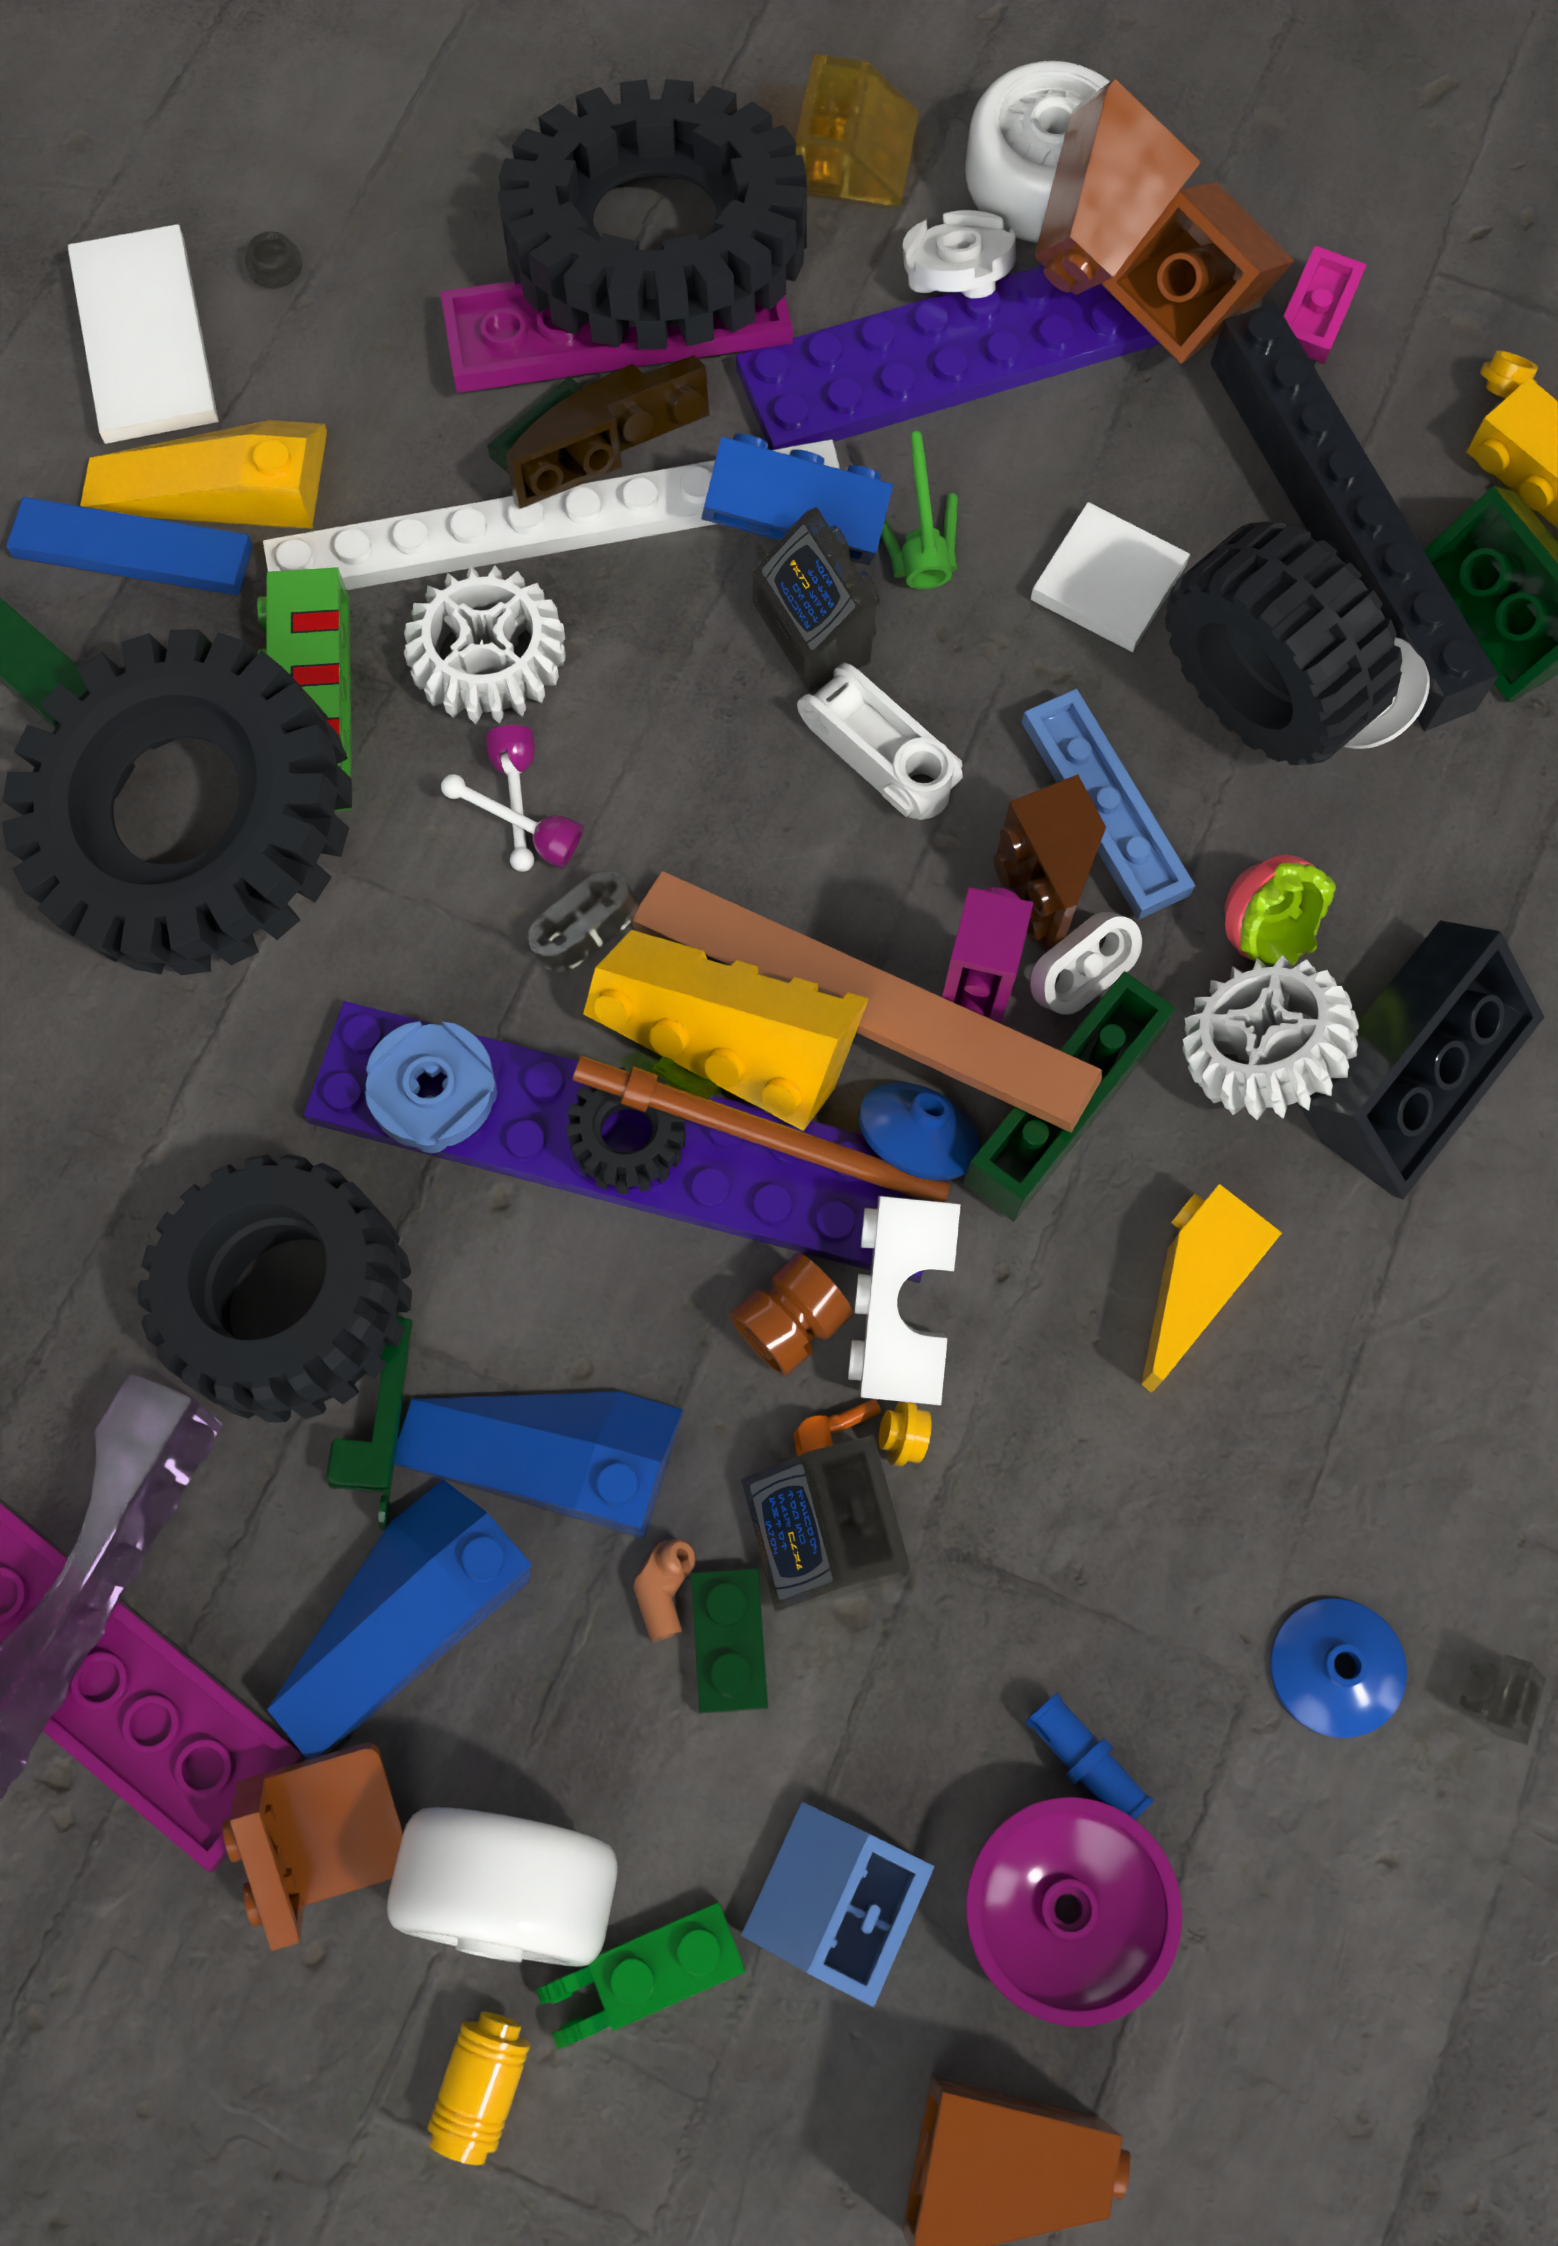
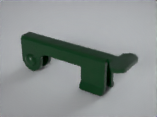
[326,1317,413,1530]

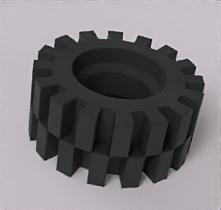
[566,1067,686,1194]

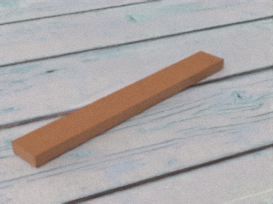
[630,871,1102,1133]

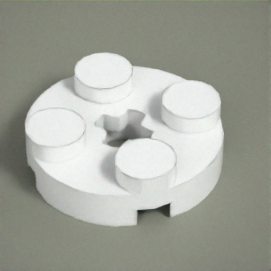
[903,210,1016,298]

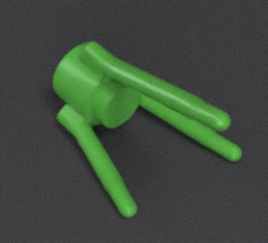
[881,430,958,589]

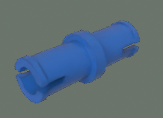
[1025,1692,1154,1819]

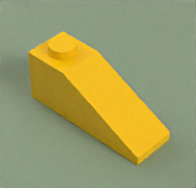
[1141,1184,1282,1393]

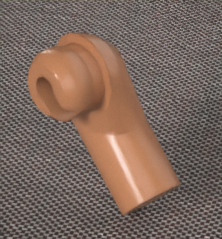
[633,1539,696,1643]

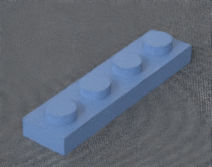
[1022,688,1195,920]

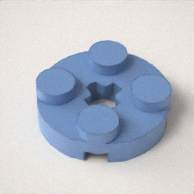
[365,1021,498,1153]

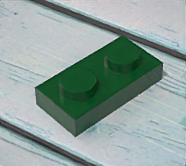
[691,1568,768,1714]

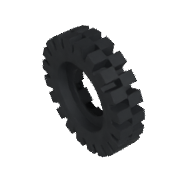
[497,79,807,350]
[2,629,352,975]

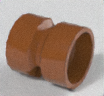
[729,1253,854,1378]

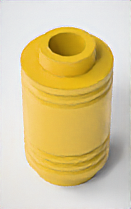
[427,2012,531,2165]

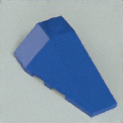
[395,1391,683,1539]
[267,1479,532,1760]

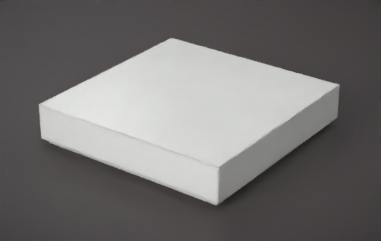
[1030,502,1190,652]

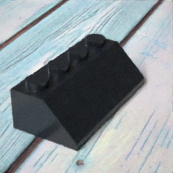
[1297,920,1544,1200]

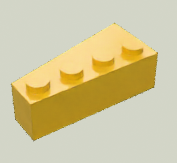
[583,930,869,1131]

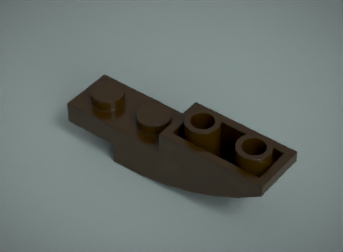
[506,355,710,509]

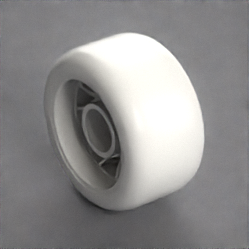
[965,61,1110,243]
[387,1807,618,1966]

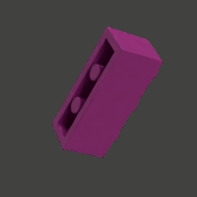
[942,887,1034,1024]

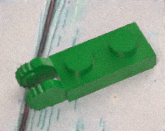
[536,1901,746,2050]

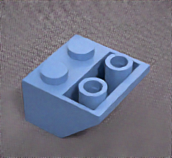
[741,1802,935,2007]

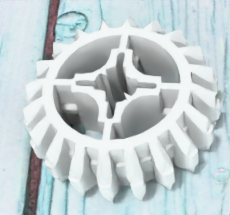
[404,565,566,725]
[1182,955,1359,1120]

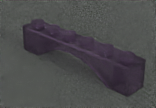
[0,1373,223,1801]

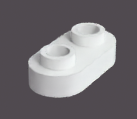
[1030,912,1142,1015]

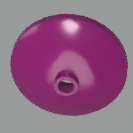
[965,1797,1182,2027]

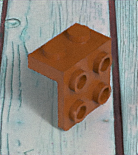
[222,1743,404,1951]

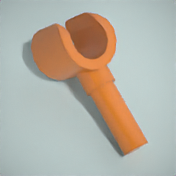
[793,1399,881,1461]

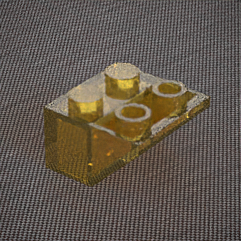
[795,53,919,207]

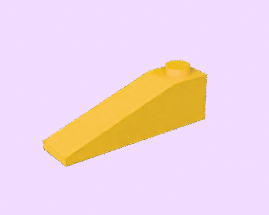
[80,420,327,529]

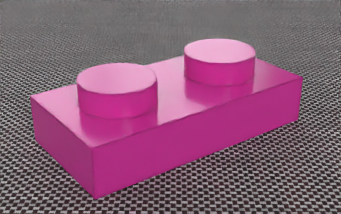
[1284,246,1367,364]

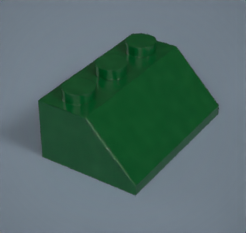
[1424,486,1558,702]

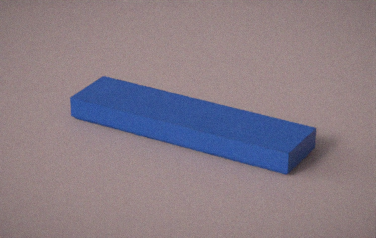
[6,497,253,596]

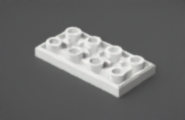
[68,224,219,444]

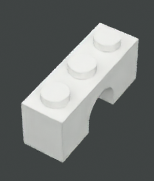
[848,1196,961,1405]

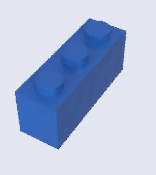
[701,434,893,565]

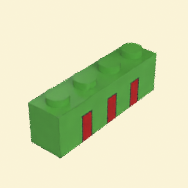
[257,567,352,811]

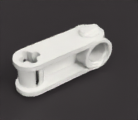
[797,663,963,820]

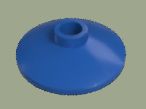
[858,1082,980,1181]
[1270,1598,1407,1738]

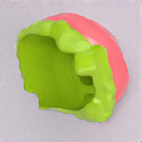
[1224,854,1336,967]

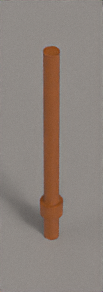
[572,1055,950,1202]

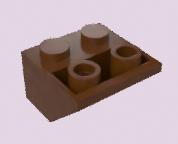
[993,774,1106,952]

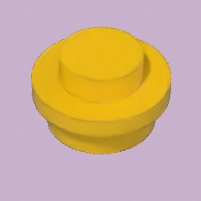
[1480,350,1538,398]
[878,1401,932,1467]

